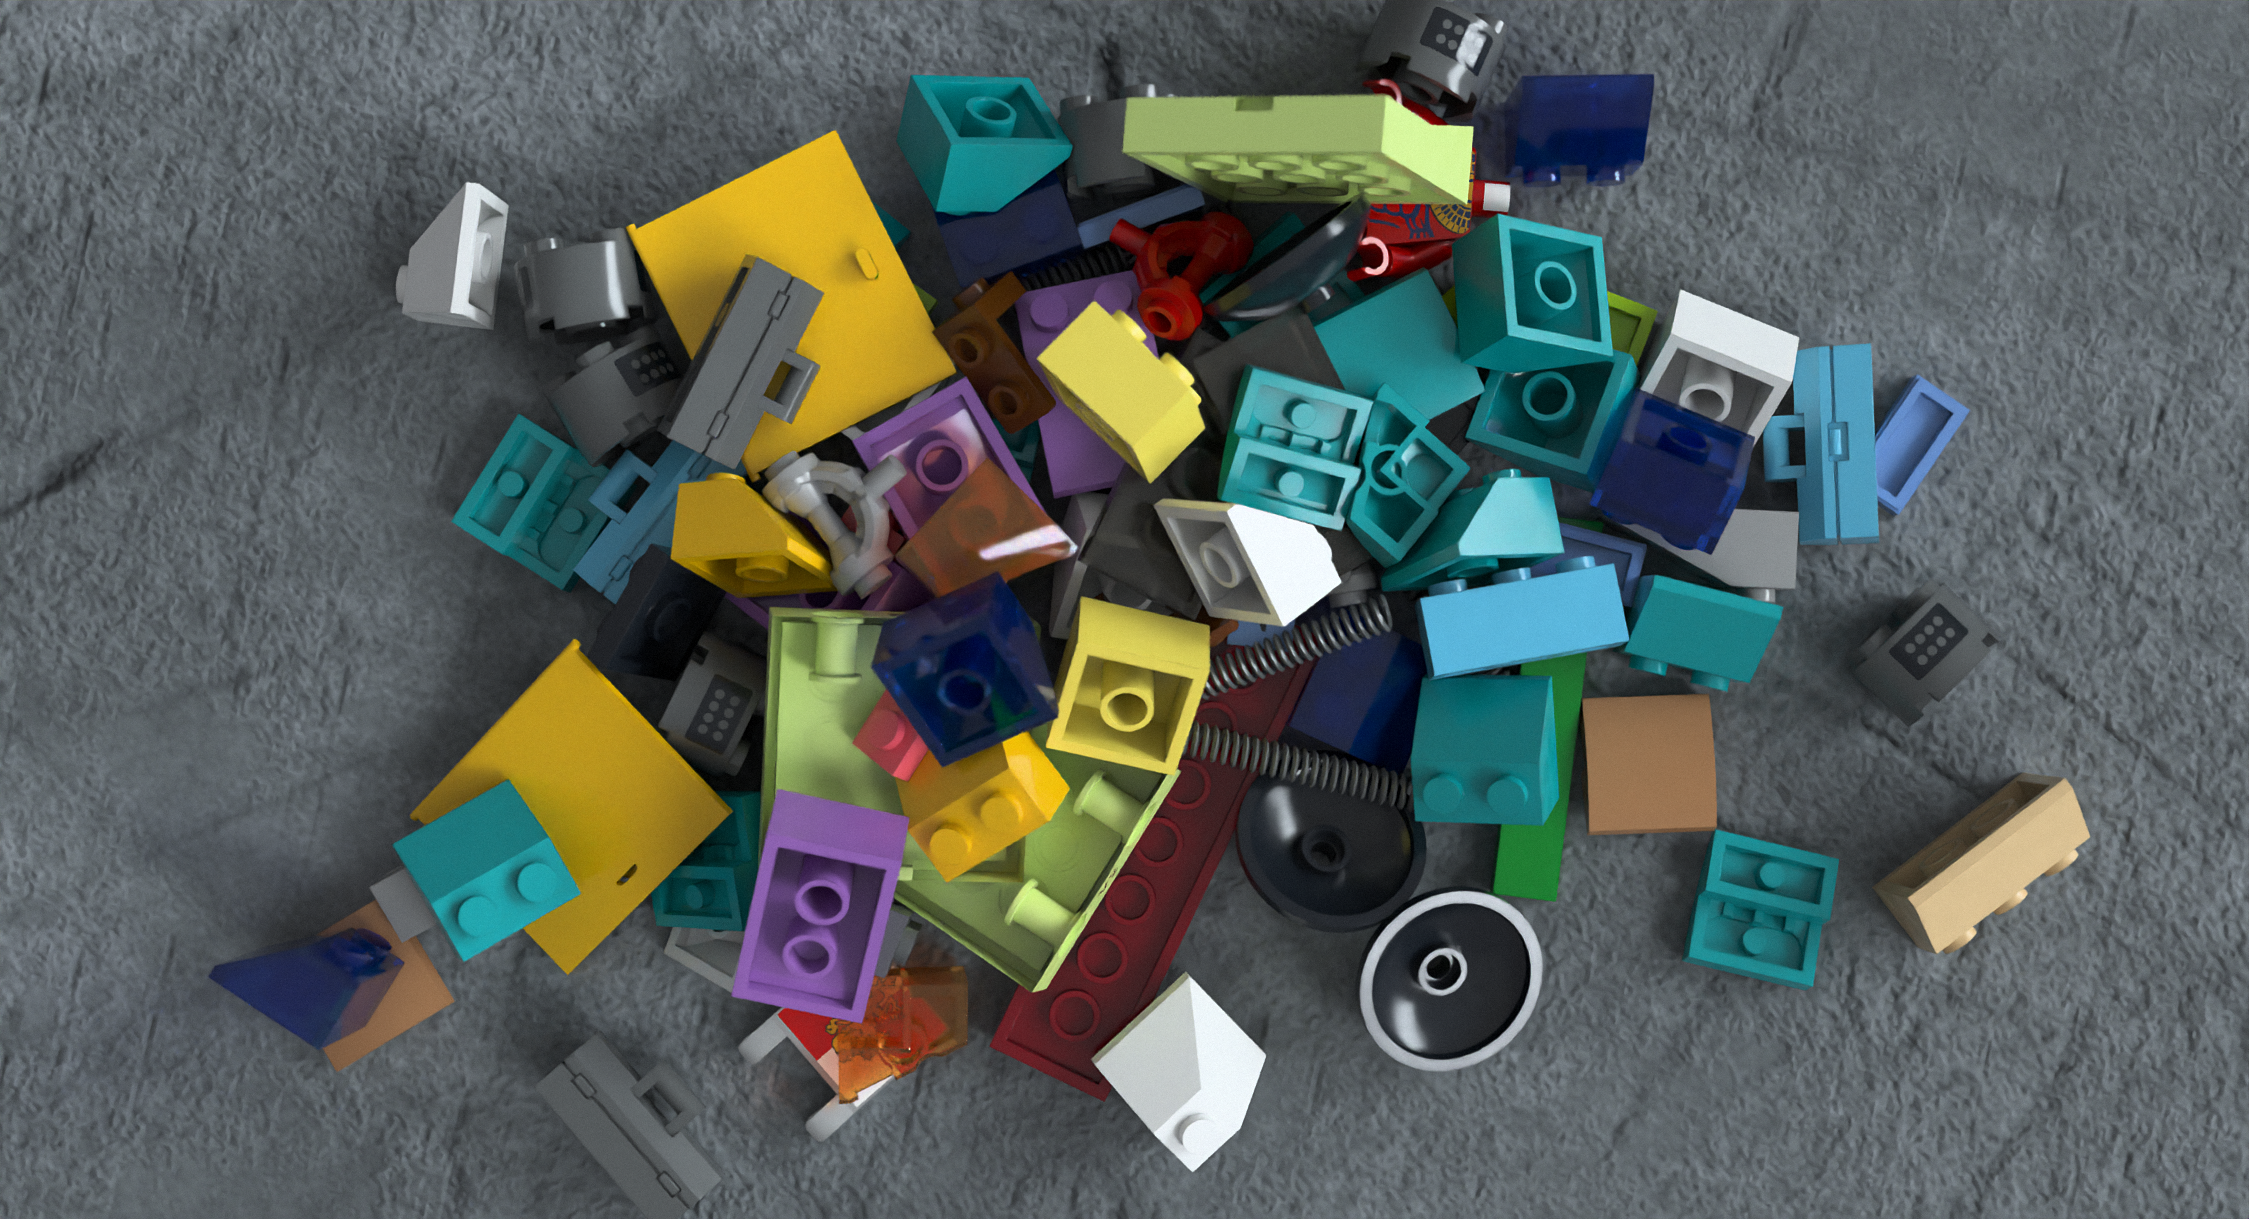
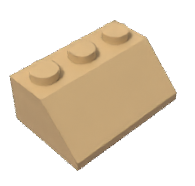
[1872,773,2090,954]

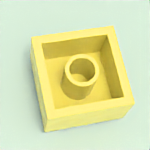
[1037,301,1205,484]
[1046,596,1210,776]

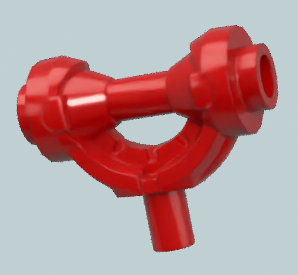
[1109,212,1254,341]

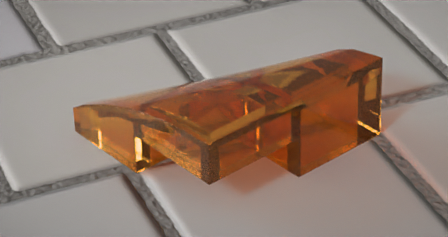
[896,457,1079,605]
[837,966,968,1104]

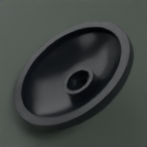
[1202,193,1371,322]
[1235,750,1427,933]
[1355,886,1543,1071]

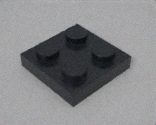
[586,543,727,681]

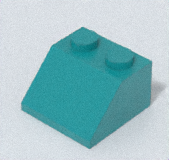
[896,75,1073,216]
[1452,214,1613,374]
[1465,349,1641,494]
[1381,469,1565,591]
[1613,575,1783,692]
[1411,674,1559,826]
[391,779,581,962]

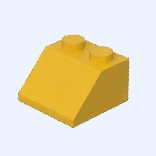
[670,473,838,598]
[895,684,1070,883]

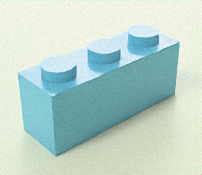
[1414,556,1629,681]

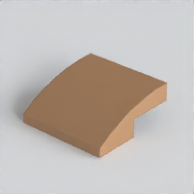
[1579,694,1717,835]
[272,899,455,1072]

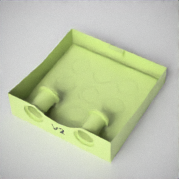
[1122,95,1474,204]
[758,607,1041,883]
[893,679,1181,993]

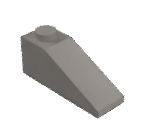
[1594,502,1799,602]

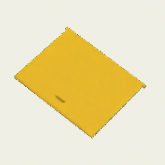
[626,129,958,483]
[410,639,733,975]

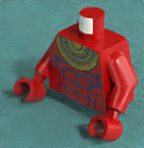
[1347,79,1510,281]

